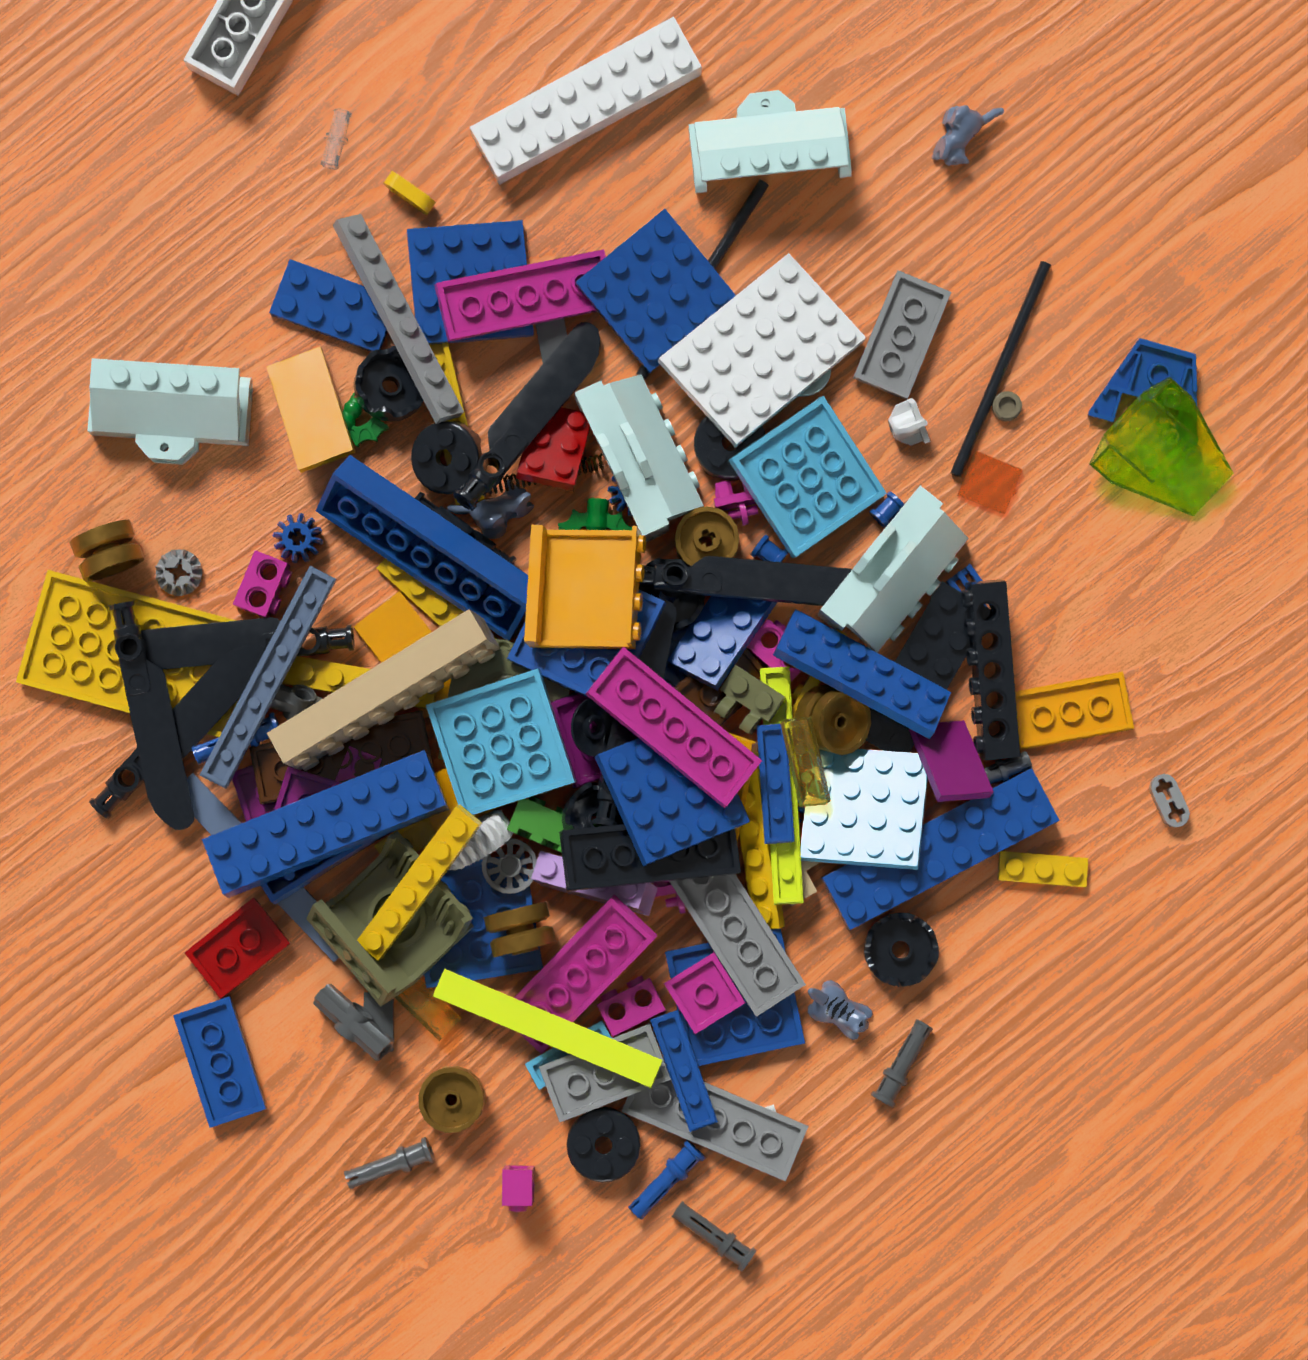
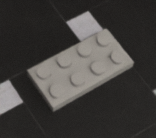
[853,270,951,400]
[539,1024,671,1122]

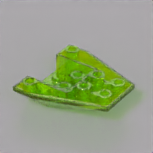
[1089,377,1234,516]

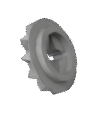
[155,549,202,596]

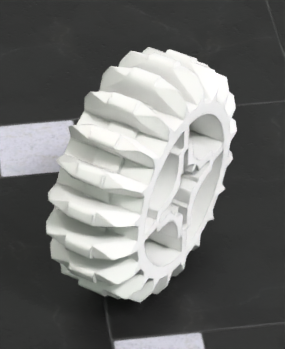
[448,810,513,870]

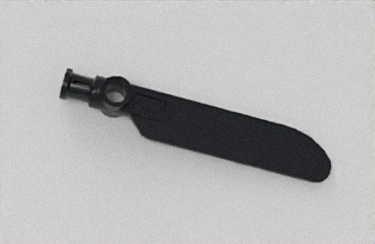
[453,322,600,511]
[639,556,852,606]
[592,600,677,827]
[109,601,194,830]
[124,617,355,670]
[89,645,266,819]

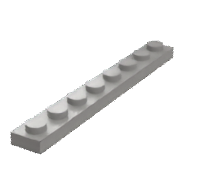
[333,214,464,424]

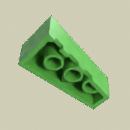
[507,796,600,853]

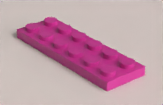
[434,249,606,342]
[585,647,762,808]
[514,894,657,1054]

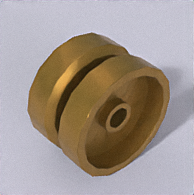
[675,506,739,566]
[69,519,145,582]
[795,684,871,755]
[483,901,556,958]
[418,1066,485,1133]

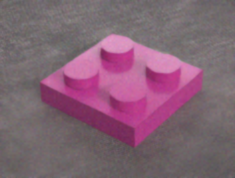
[664,952,745,1034]

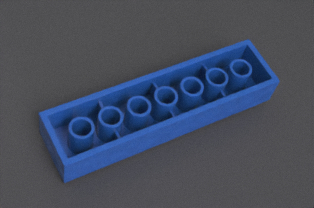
[315,455,528,641]
[202,750,449,898]
[821,768,1060,930]

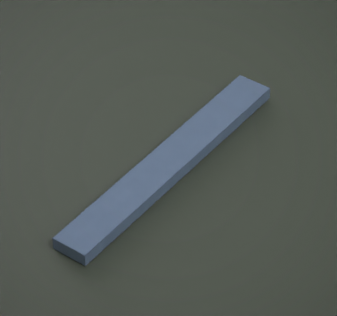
[200,566,337,789]
[187,773,339,962]

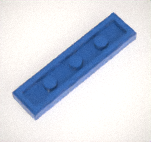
[757,723,795,844]
[650,1010,718,1132]

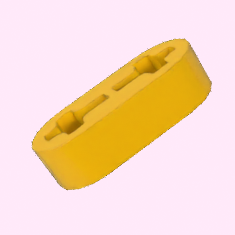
[383,171,436,215]

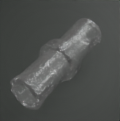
[320,108,352,170]

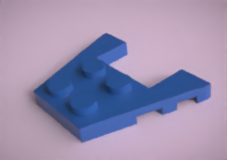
[1087,338,1199,446]

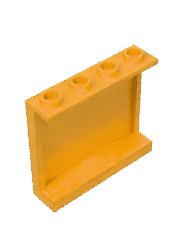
[524,525,646,649]

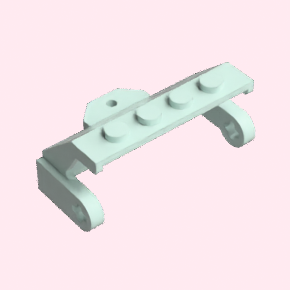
[688,90,852,193]
[87,358,253,465]
[575,374,704,542]
[818,485,969,652]

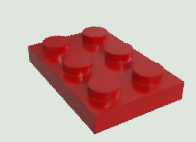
[516,407,590,492]
[184,897,291,999]

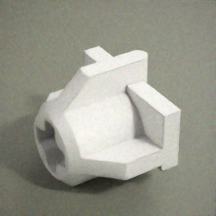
[888,398,930,446]

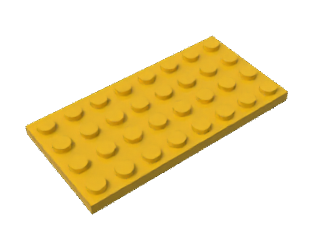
[16,570,240,737]

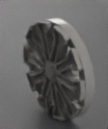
[482,838,537,894]

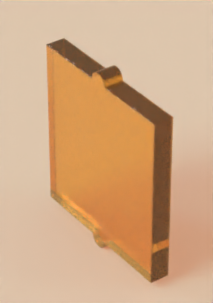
[957,450,1022,514]

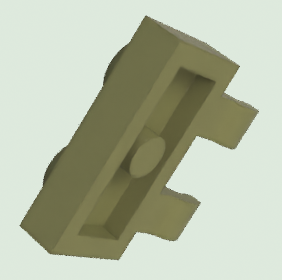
[714,665,786,735]

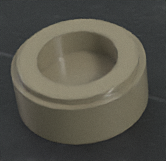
[992,391,1022,422]

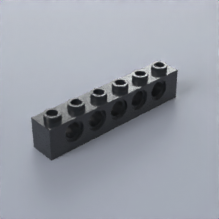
[962,579,1020,760]

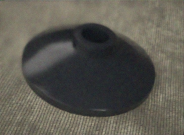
[571,698,613,757]

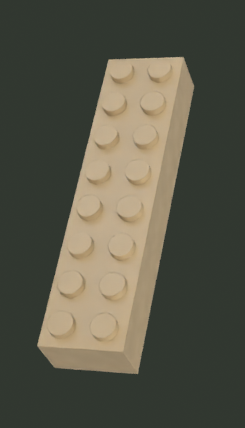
[267,609,500,771]

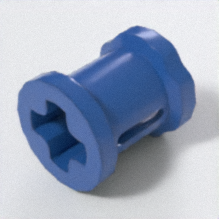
[869,491,904,529]
[750,534,788,562]

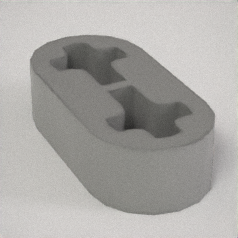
[1149,774,1190,828]

